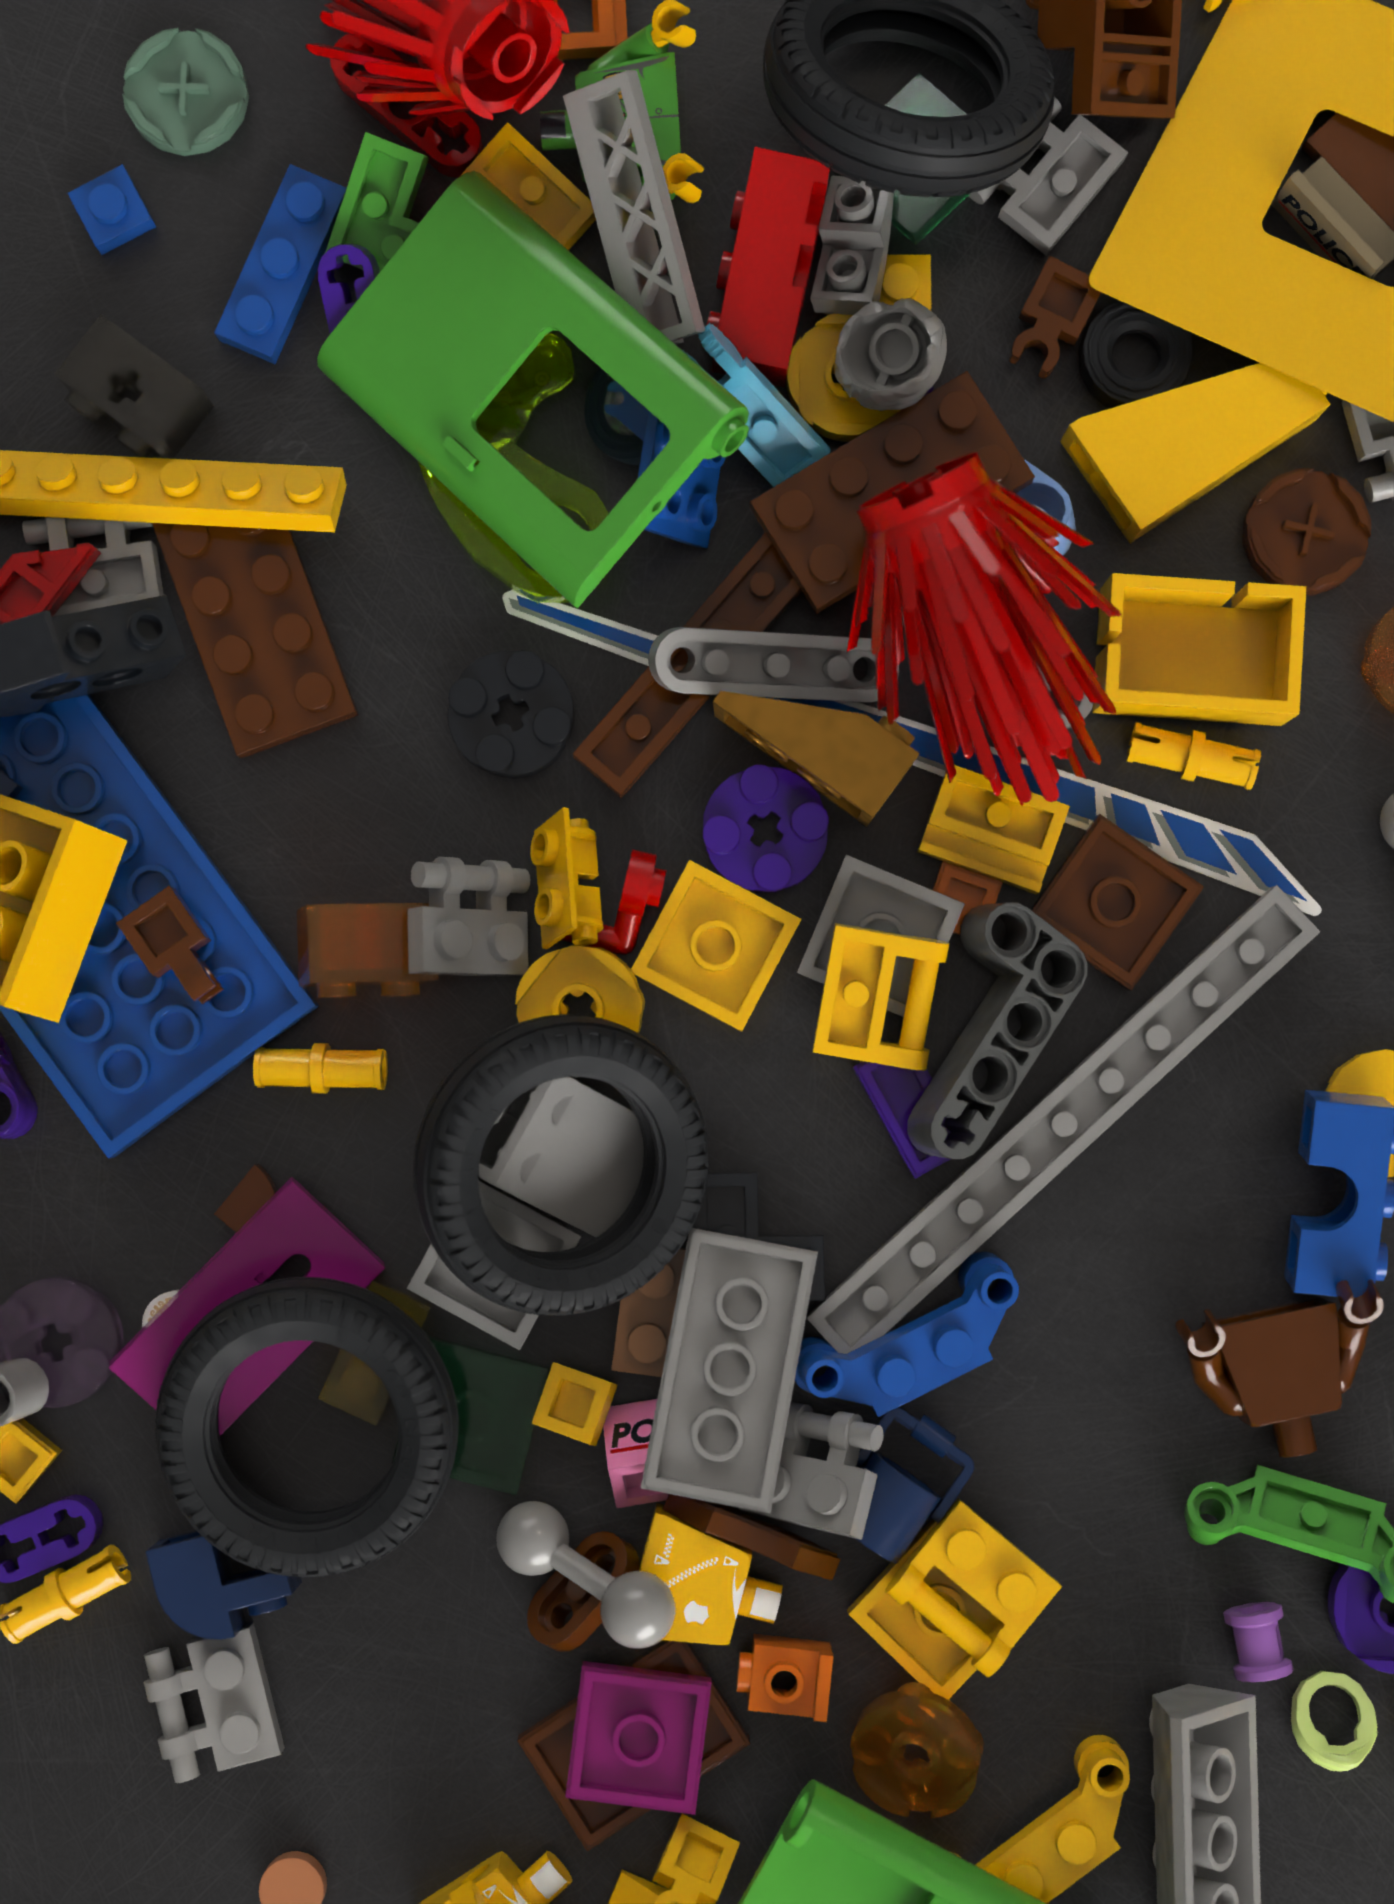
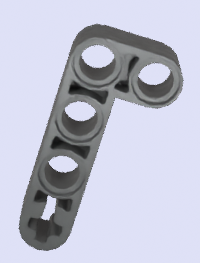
[907,902,1087,1159]

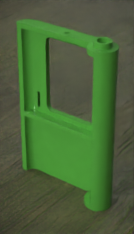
[317,171,749,609]

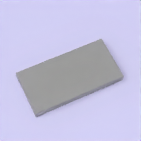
[641,1228,818,1514]

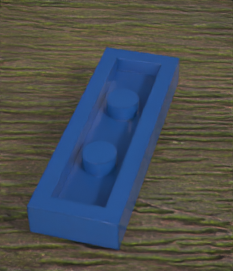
[214,164,346,365]

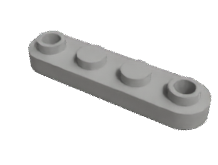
[648,627,899,702]

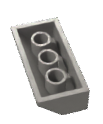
[1149,1684,1261,1904]

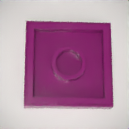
[565,1661,712,1815]

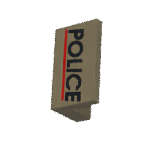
[1272,157,1394,279]

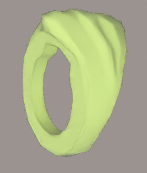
[1291,1671,1377,1772]

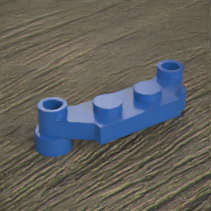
[795,1252,1019,1417]

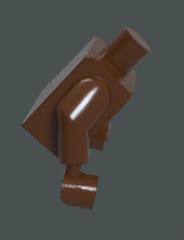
[1175,1279,1384,1457]

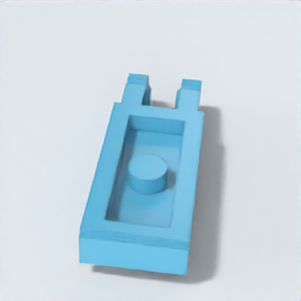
[682,323,830,487]

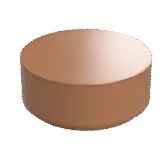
[259,1851,327,1904]

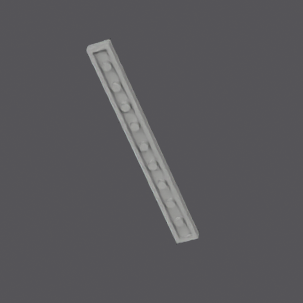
[806,885,1320,1354]

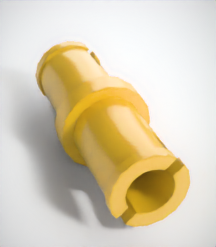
[1126,722,1261,790]
[253,1043,388,1094]
[0,1544,131,1644]

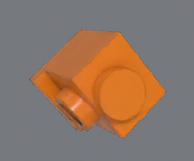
[736,1634,833,1722]

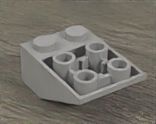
[478,1077,644,1237]

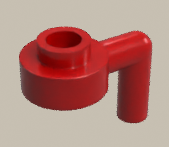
[561,849,667,954]

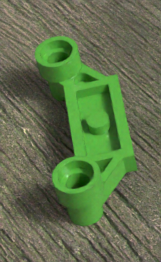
[1184,1465,1394,1604]

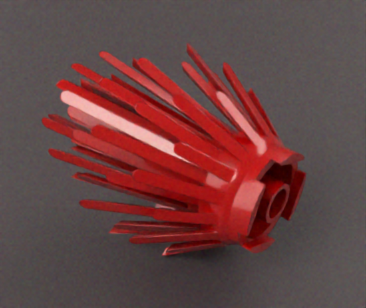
[305,0,570,120]
[847,452,1122,806]

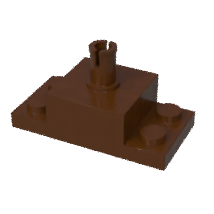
[1025,0,1182,119]

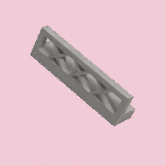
[563,70,705,345]

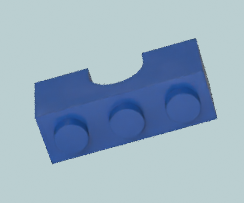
[1284,1090,1394,1298]

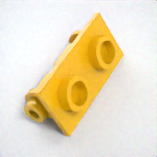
[530,807,603,949]

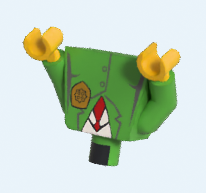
[540,0,704,203]

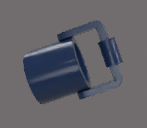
[855,1407,974,1564]

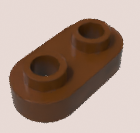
[527,1531,640,1652]

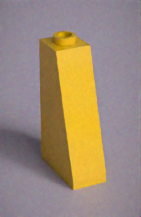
[1060,363,1331,544]

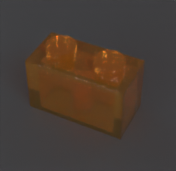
[297,903,439,998]

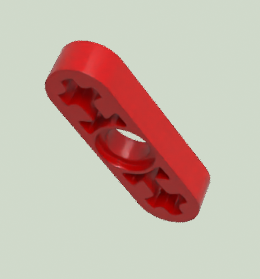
[330,33,484,177]

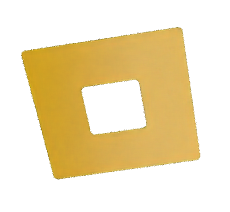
[1089,0,1394,422]

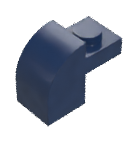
[145,1530,302,1640]

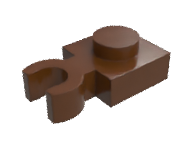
[1009,255,1101,379]

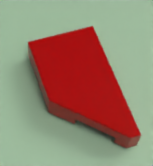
[0,543,101,624]

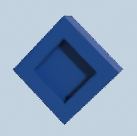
[67,164,157,255]

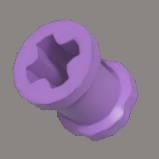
[1223,1602,1294,1682]

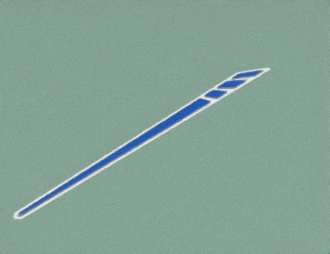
[502,589,1321,916]

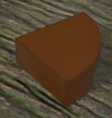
[214,1164,276,1233]

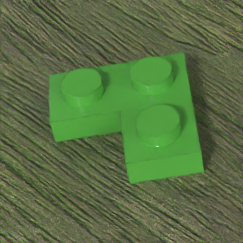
[325,132,429,271]

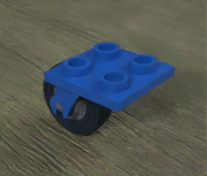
[584,368,726,549]

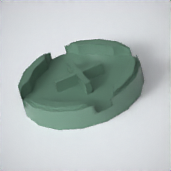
[122,28,249,156]

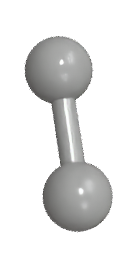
[496,1501,676,1649]

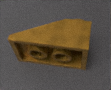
[713,691,920,827]

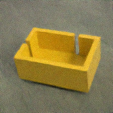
[1093,573,1306,726]

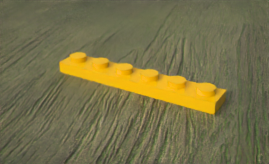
[0,450,347,533]

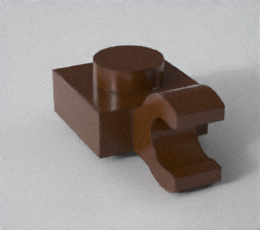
[116,885,224,1004]

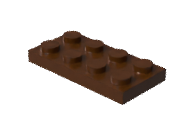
[750,371,1035,614]
[152,523,359,759]

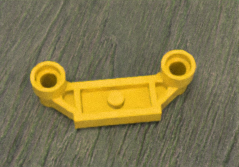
[951,1735,1130,1904]

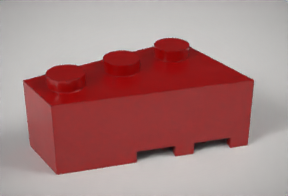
[703,147,830,387]

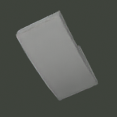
[810,176,894,315]

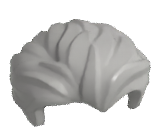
[835,298,947,411]

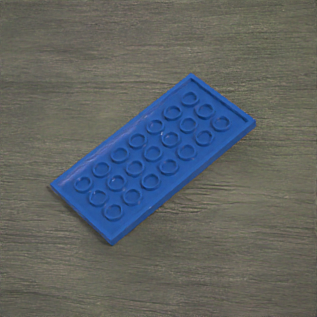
[0,694,319,1159]

